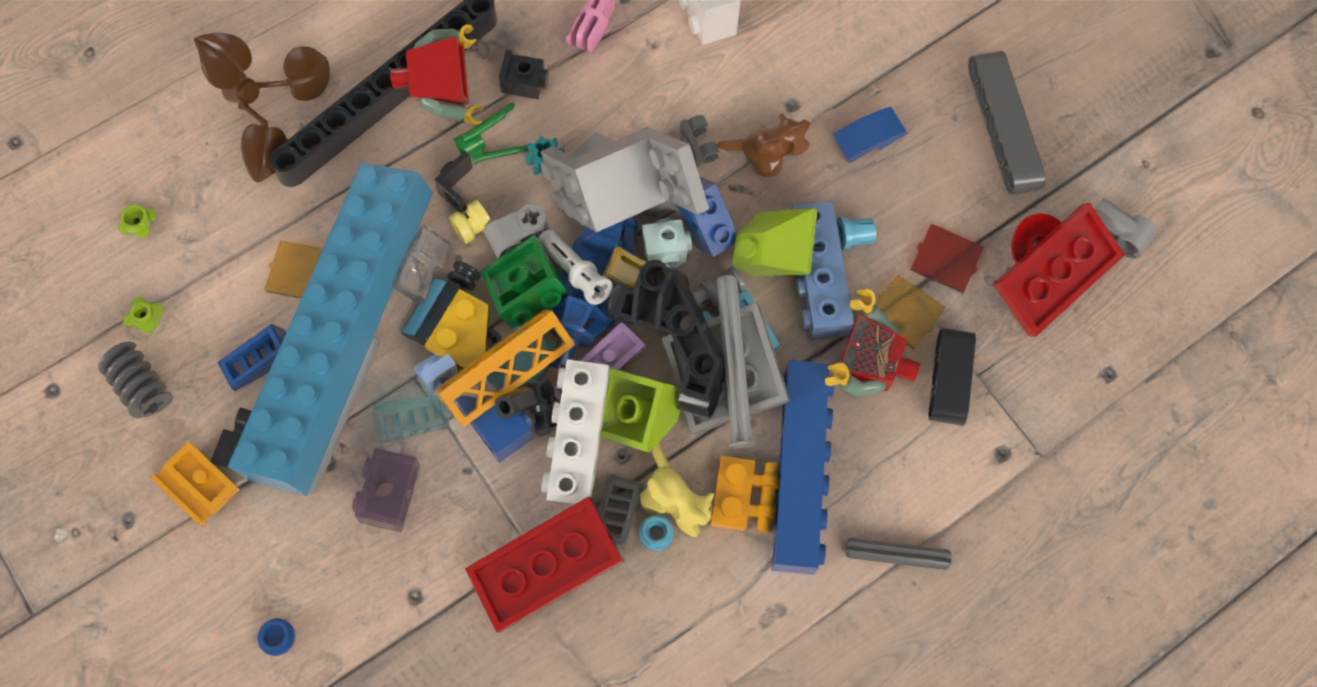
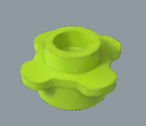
[118,204,157,239]
[123,297,164,334]

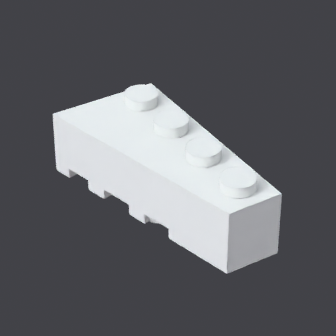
[679,0,741,45]

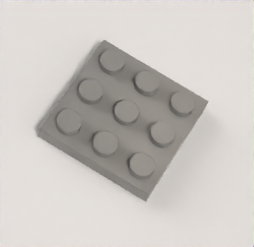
[662,303,791,435]

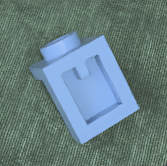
[414,354,458,396]

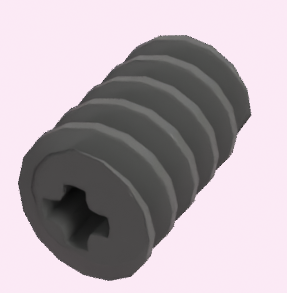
[98,341,173,418]

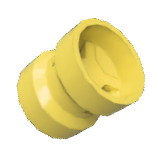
[448,200,492,245]

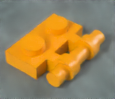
[710,455,780,534]

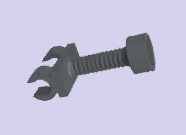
[680,115,720,167]

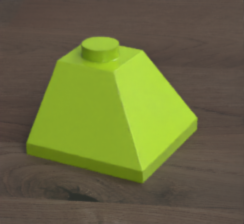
[732,208,817,277]
[600,368,681,452]

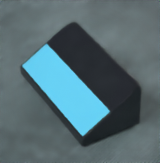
[401,277,463,345]

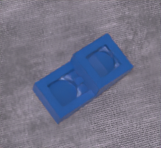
[833,106,908,163]

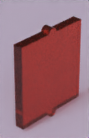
[910,224,984,293]

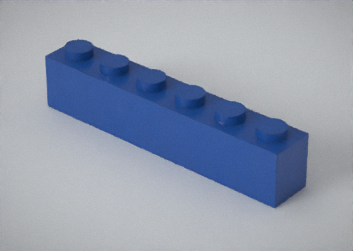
[772,360,835,575]

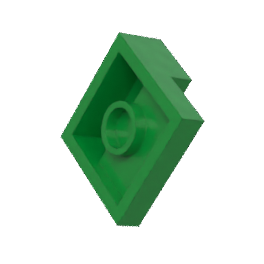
[480,234,568,329]

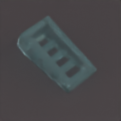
[372,395,449,444]

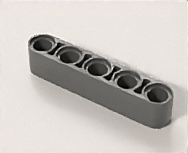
[968,51,1045,195]

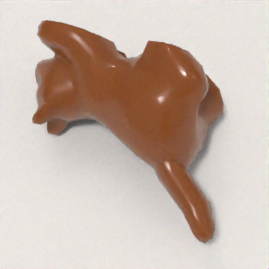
[717,113,810,177]

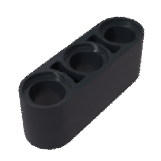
[928,327,976,426]

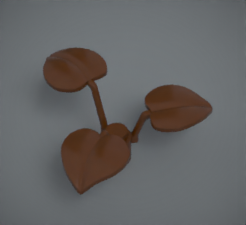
[194,33,330,182]

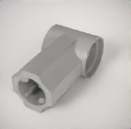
[1095,198,1158,259]

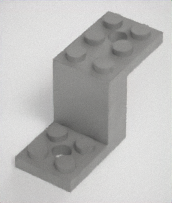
[540,127,709,232]

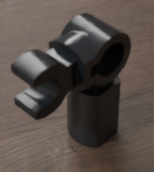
[494,379,557,437]

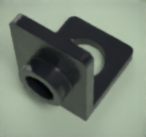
[434,151,472,213]

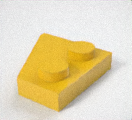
[424,289,490,369]

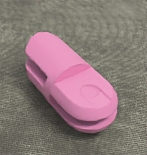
[565,0,615,53]

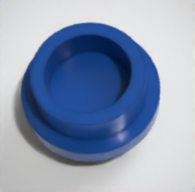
[257,618,296,656]

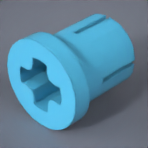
[836,217,876,250]

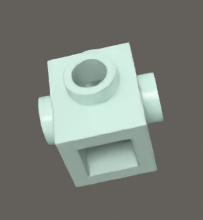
[642,218,692,268]

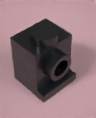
[499,50,549,99]

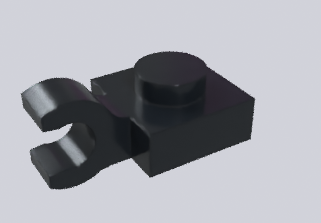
[210,407,252,470]

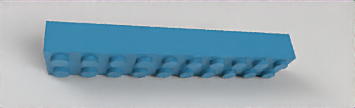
[228,162,433,496]

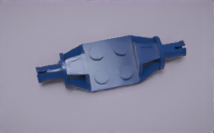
[549,217,638,369]

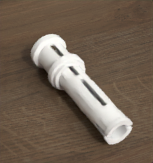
[539,229,613,305]

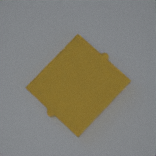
[264,240,323,299]
[876,275,946,350]

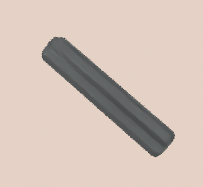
[846,538,952,570]

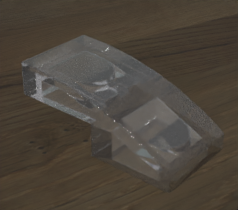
[392,225,449,304]

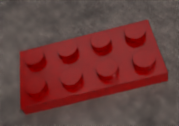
[992,203,1125,337]
[465,497,625,633]

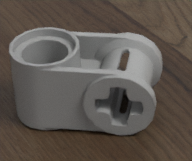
[483,204,550,258]

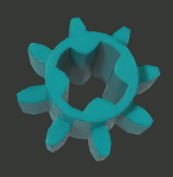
[525,136,565,176]

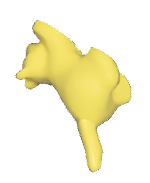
[640,443,714,537]

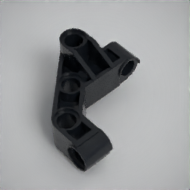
[605,260,725,419]

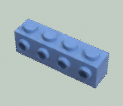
[793,202,854,340]

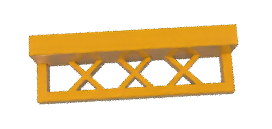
[433,310,575,428]

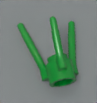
[453,103,528,164]

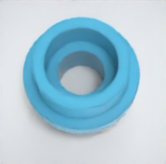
[639,515,674,551]

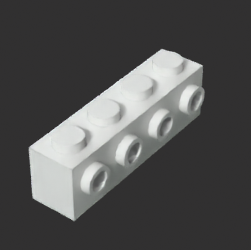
[541,360,610,504]

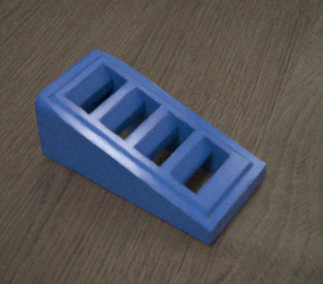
[218,323,286,391]

